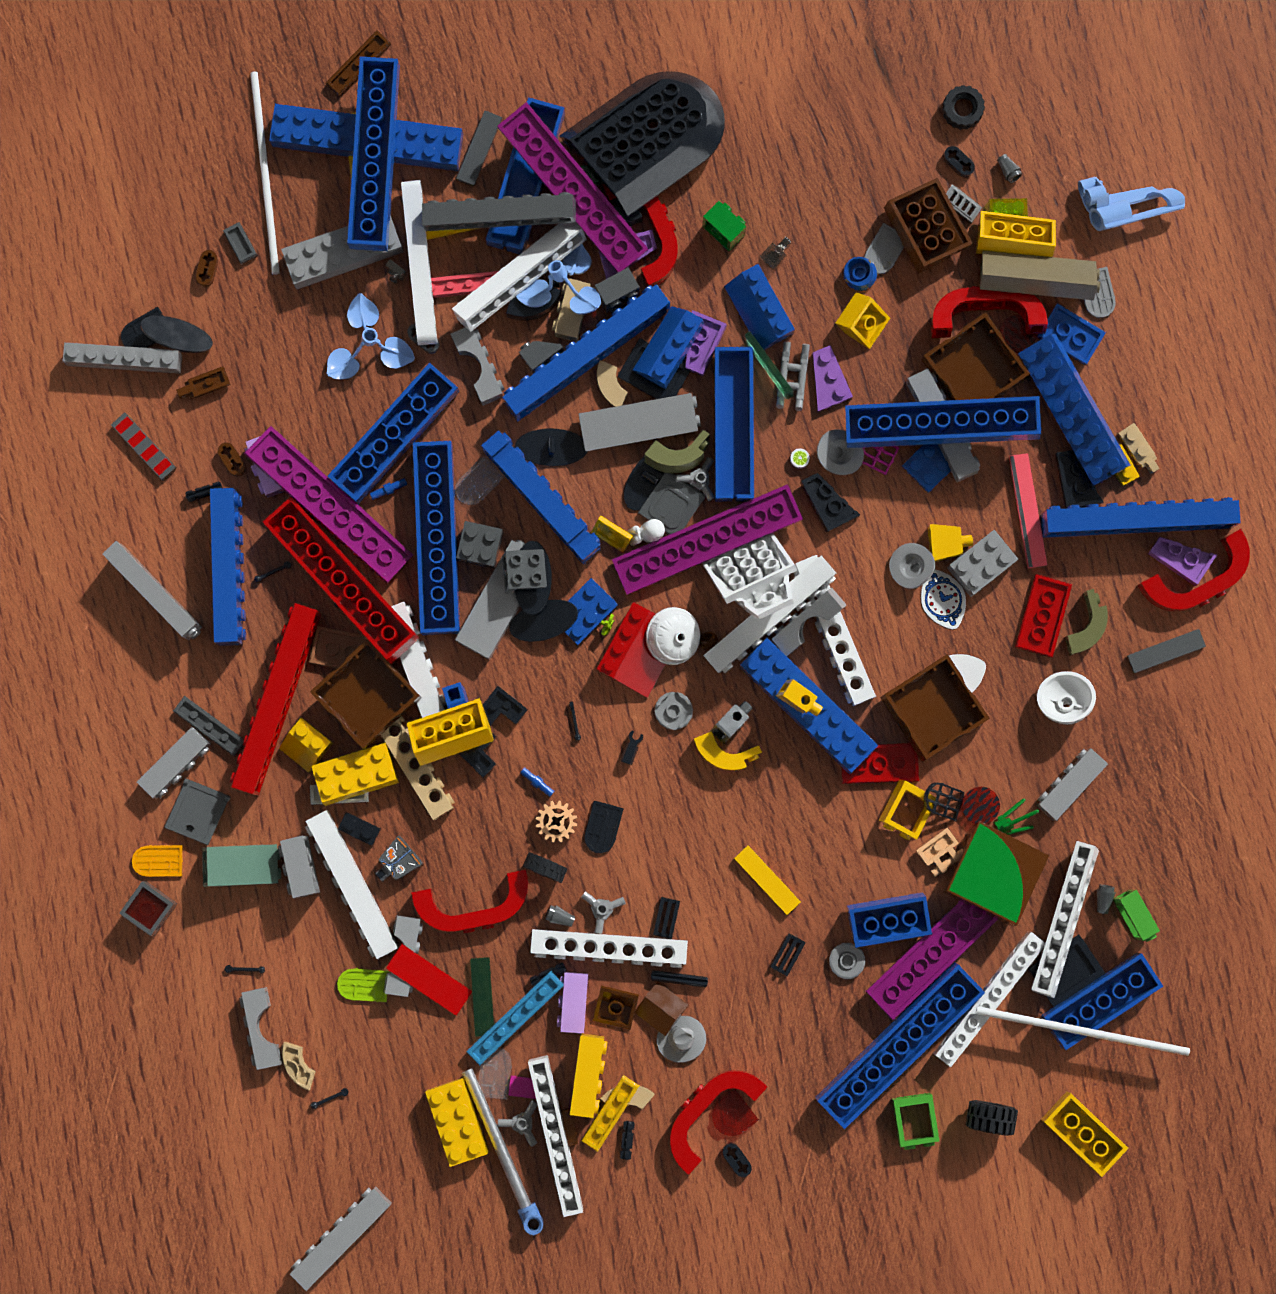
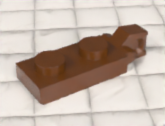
[176,366,231,399]

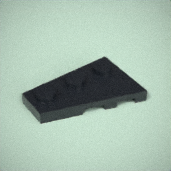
[1055,450,1104,509]
[800,473,860,533]

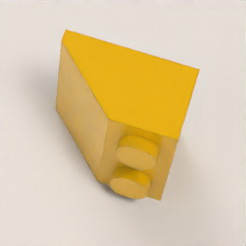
[835,292,890,349]
[279,718,333,773]

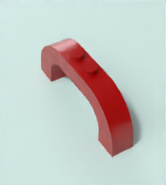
[602,183,678,287]
[931,286,1048,338]
[1138,529,1250,612]
[411,870,529,934]
[670,1070,768,1175]

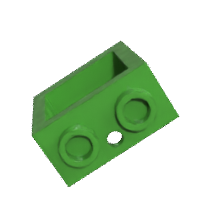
[1113,890,1160,942]
[891,1093,939,1150]

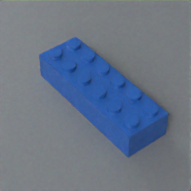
[1041,953,1163,1050]

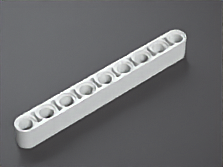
[401,180,437,346]

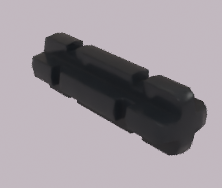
[185,481,223,502]
[529,962,567,987]
[620,1121,635,1160]

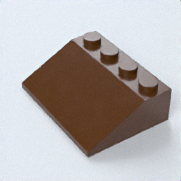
[884,178,973,274]

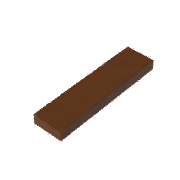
[325,30,391,98]

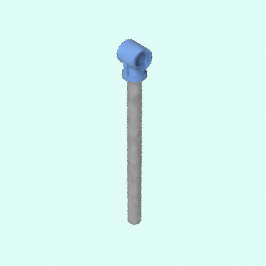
[462,1069,544,1235]

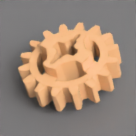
[536,801,577,842]

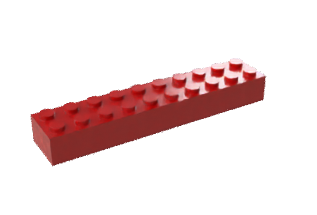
[263,497,420,664]
[230,603,322,796]

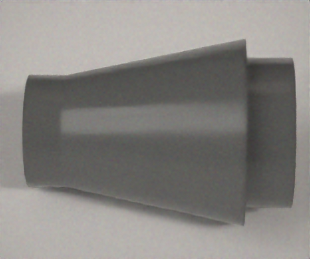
[997,154,1022,183]
[1096,884,1116,914]
[545,905,575,927]

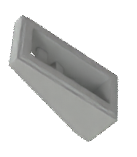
[946,185,982,224]

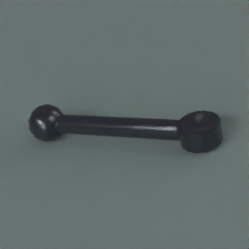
[254,561,291,583]
[569,701,581,741]
[225,965,265,974]
[310,1088,349,1109]

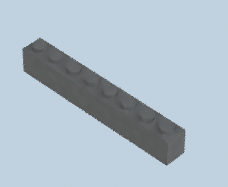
[422,192,576,231]

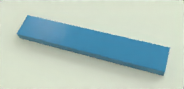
[466,971,564,1066]

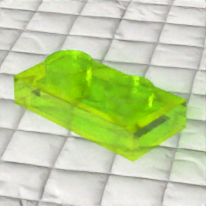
[989,198,1028,217]

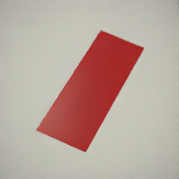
[386,944,473,1016]

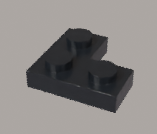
[483,686,528,727]
[459,733,497,778]

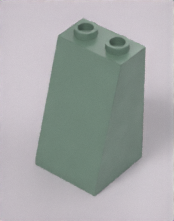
[202,844,281,887]

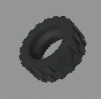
[942,85,985,130]
[523,852,568,883]

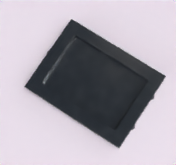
[617,338,690,399]
[1028,934,1105,1007]

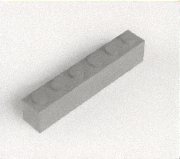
[63,342,183,374]
[906,369,980,483]
[290,1186,392,1291]

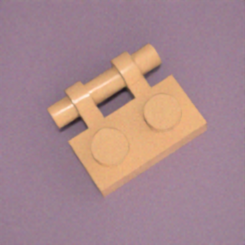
[916,828,963,877]

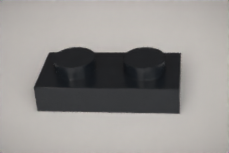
[338,812,381,846]

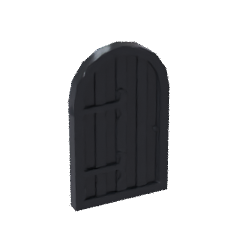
[121,306,164,348]
[585,800,624,853]

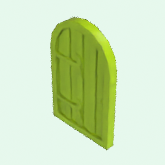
[337,968,389,1002]

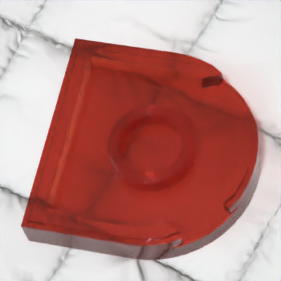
[712,1089,759,1136]

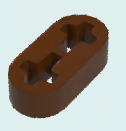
[196,250,218,287]
[218,443,246,477]
[561,1108,578,1146]

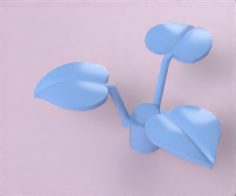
[516,244,601,315]
[327,293,415,380]

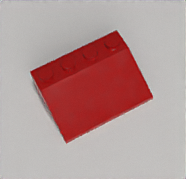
[597,602,681,698]

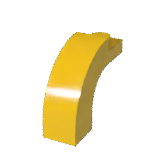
[693,731,762,771]

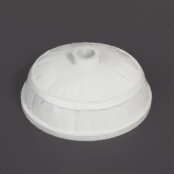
[646,607,700,665]
[1037,671,1096,725]

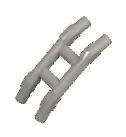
[776,341,810,411]

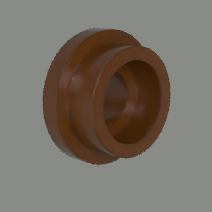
[700,632,718,649]

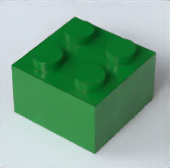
[702,201,746,252]

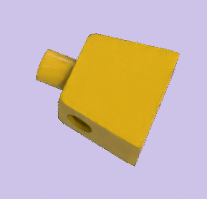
[928,524,973,562]
[776,679,823,716]

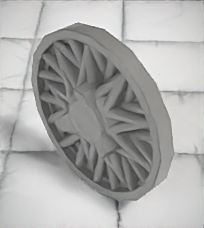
[829,943,865,979]

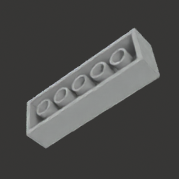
[281,216,403,289]

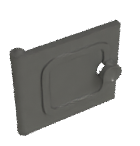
[638,473,706,534]
[164,779,230,846]

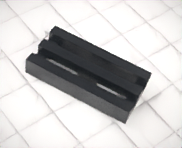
[653,897,680,939]
[770,933,806,977]

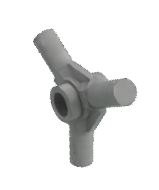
[675,457,715,501]
[581,891,626,934]
[498,1100,538,1147]

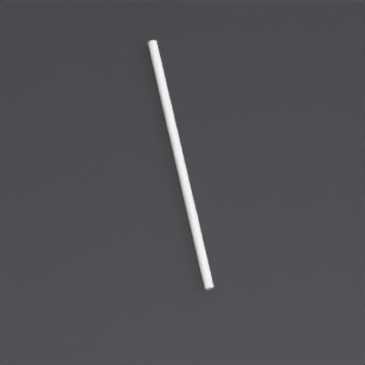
[250,72,280,275]
[976,1006,1190,1056]

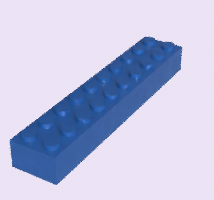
[347,57,400,251]
[269,104,463,171]
[503,284,670,422]
[845,396,1041,448]
[413,441,460,635]
[1040,497,1241,538]
[815,962,985,1129]

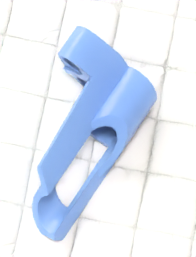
[1078,177,1185,231]

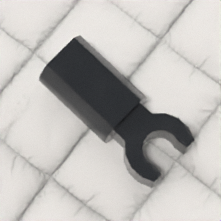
[620,730,643,765]

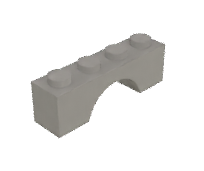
[451,327,505,406]
[772,588,847,656]
[384,915,423,997]
[239,987,282,1070]

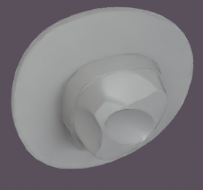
[817,429,864,475]
[889,543,935,589]
[657,1016,706,1062]

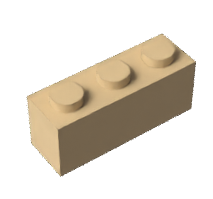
[552,278,591,342]

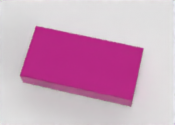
[508,1075,536,1099]

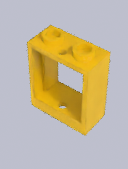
[879,779,936,840]

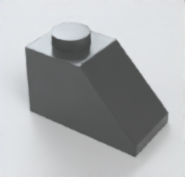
[519,341,563,374]

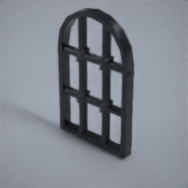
[924,782,965,821]

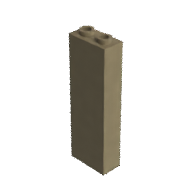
[980,250,1100,300]

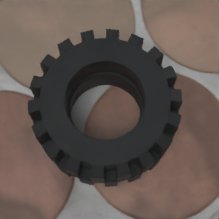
[965,1100,1018,1136]

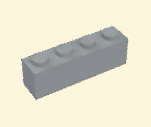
[137,727,211,799]
[1036,748,1108,821]

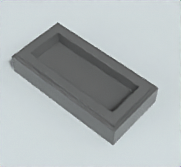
[223,222,258,265]

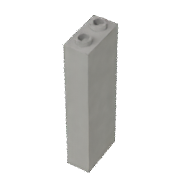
[578,393,701,451]
[455,540,525,660]
[103,541,202,640]

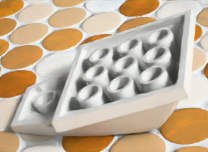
[702,533,797,619]

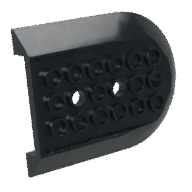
[560,71,725,217]

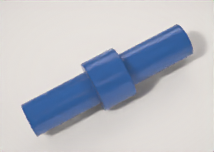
[370,478,407,500]
[520,767,555,797]

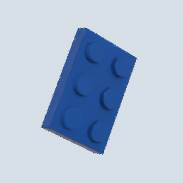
[1037,303,1106,366]
[902,444,951,493]
[565,578,618,645]

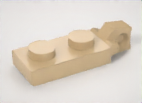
[1118,423,1160,474]

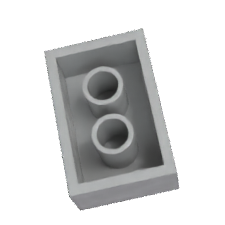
[947,530,1018,597]
[278,836,320,898]

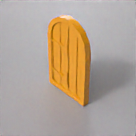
[132,845,183,877]

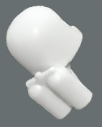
[628,519,665,546]

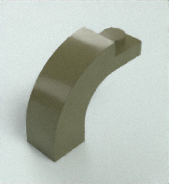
[644,430,710,474]
[1064,589,1108,656]

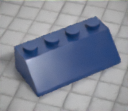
[724,264,795,352]
[633,306,704,389]
[847,892,932,948]

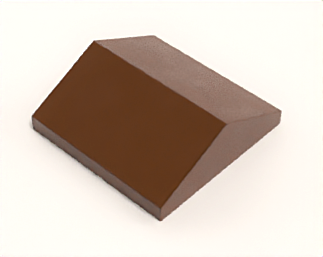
[635,982,689,1036]
[593,985,639,1030]

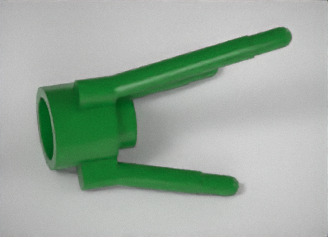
[994,798,1039,835]

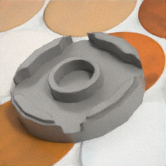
[655,692,693,730]

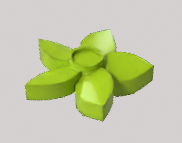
[600,614,615,636]

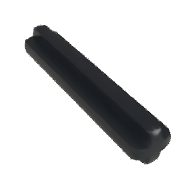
[651,970,708,987]

